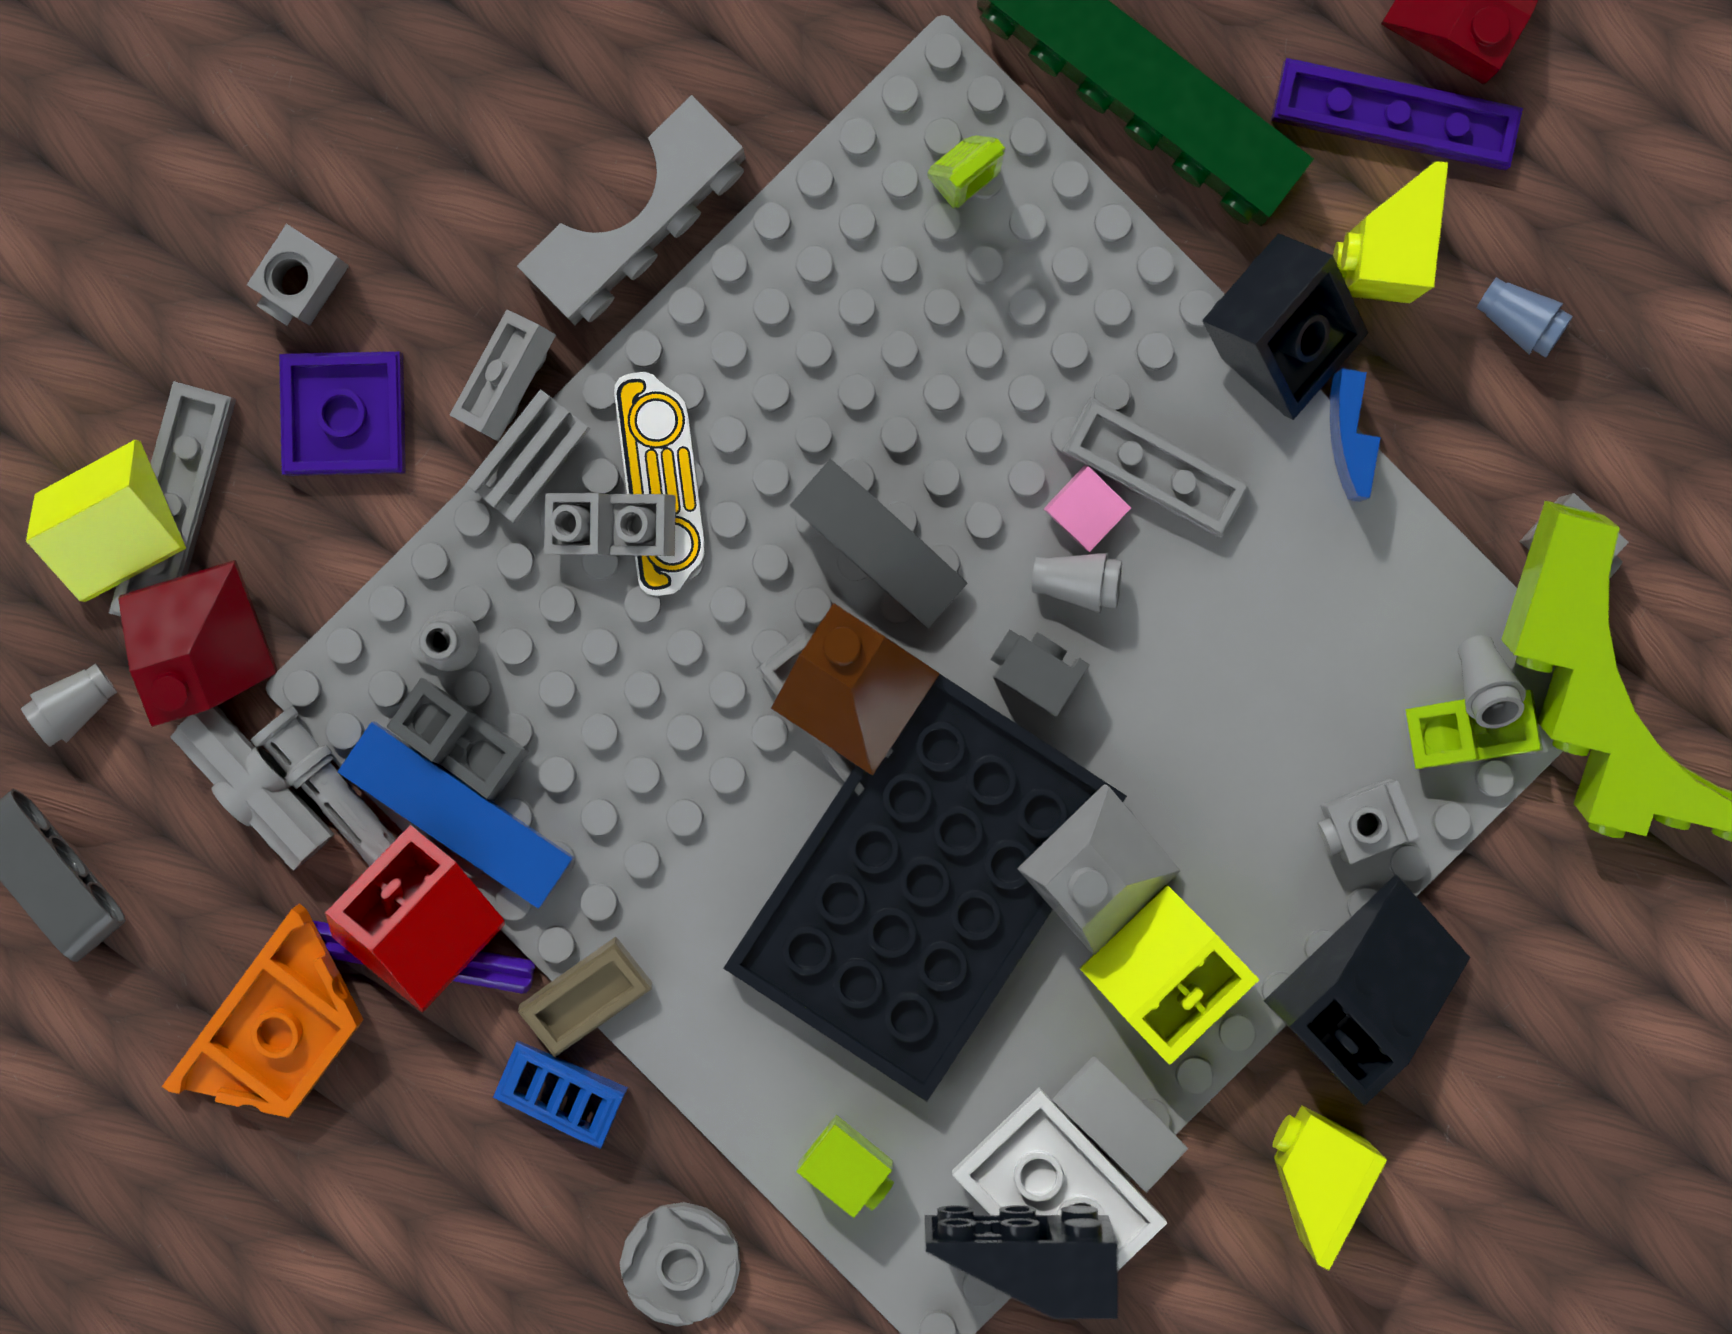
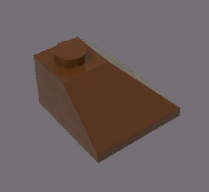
[771,603,940,776]

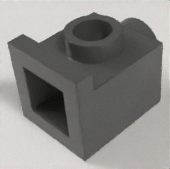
[990,629,1090,716]

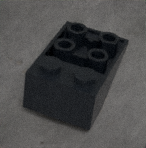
[1264,875,1471,1106]
[924,1205,1118,1319]

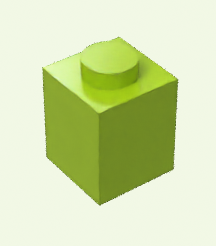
[796,1114,894,1218]

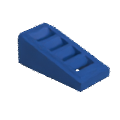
[493,1041,628,1149]

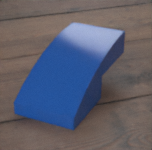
[1329,368,1381,502]

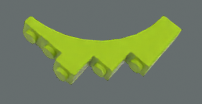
[1501,501,1732,842]

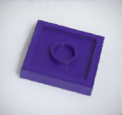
[279,351,406,476]

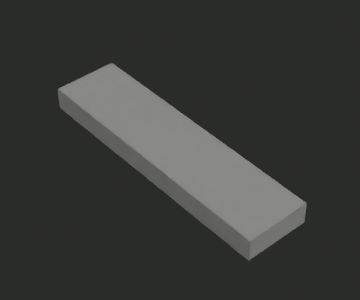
[109,381,236,616]

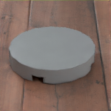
[620,1202,741,1326]

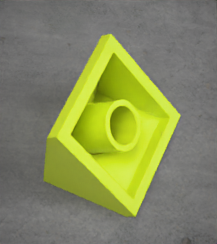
[26,440,186,602]

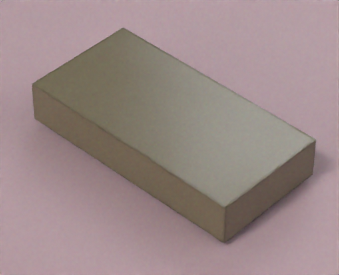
[518,937,652,1057]

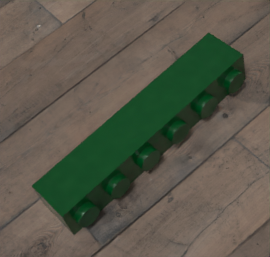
[977,0,1314,226]

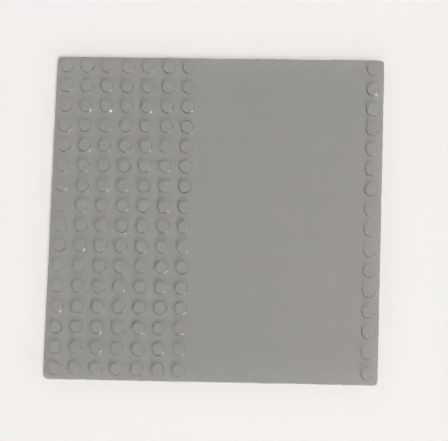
[266,15,1563,1334]

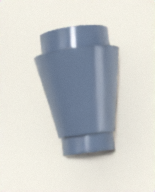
[1477,277,1573,358]

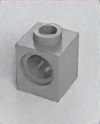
[247,224,349,326]

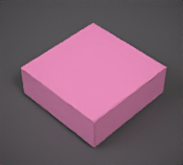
[1043,465,1131,552]

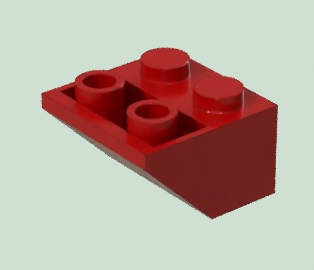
[325,825,505,1013]

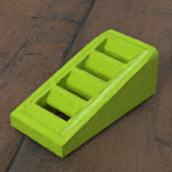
[927,135,1005,208]

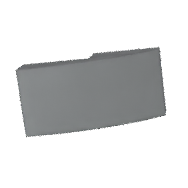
[544,493,676,556]
[1051,1056,1188,1193]

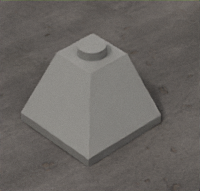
[1017,784,1181,955]

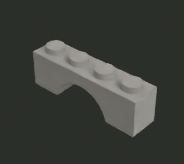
[517,95,746,326]

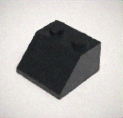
[1202,233,1368,420]

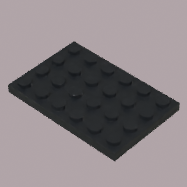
[723,674,1127,1102]

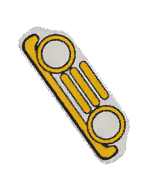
[614,372,704,596]

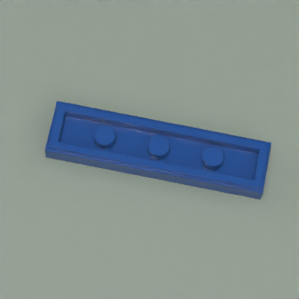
[337,721,575,909]

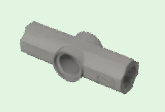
[170,706,335,870]

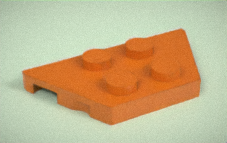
[162,903,364,1118]

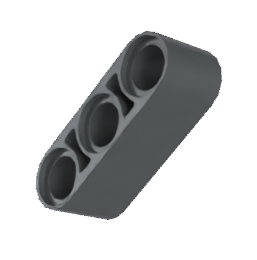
[0,789,126,962]

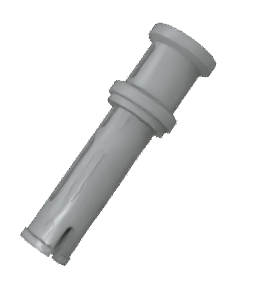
[250,706,396,867]

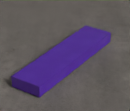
[1271,58,1523,171]

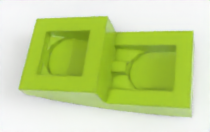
[1405,690,1543,769]

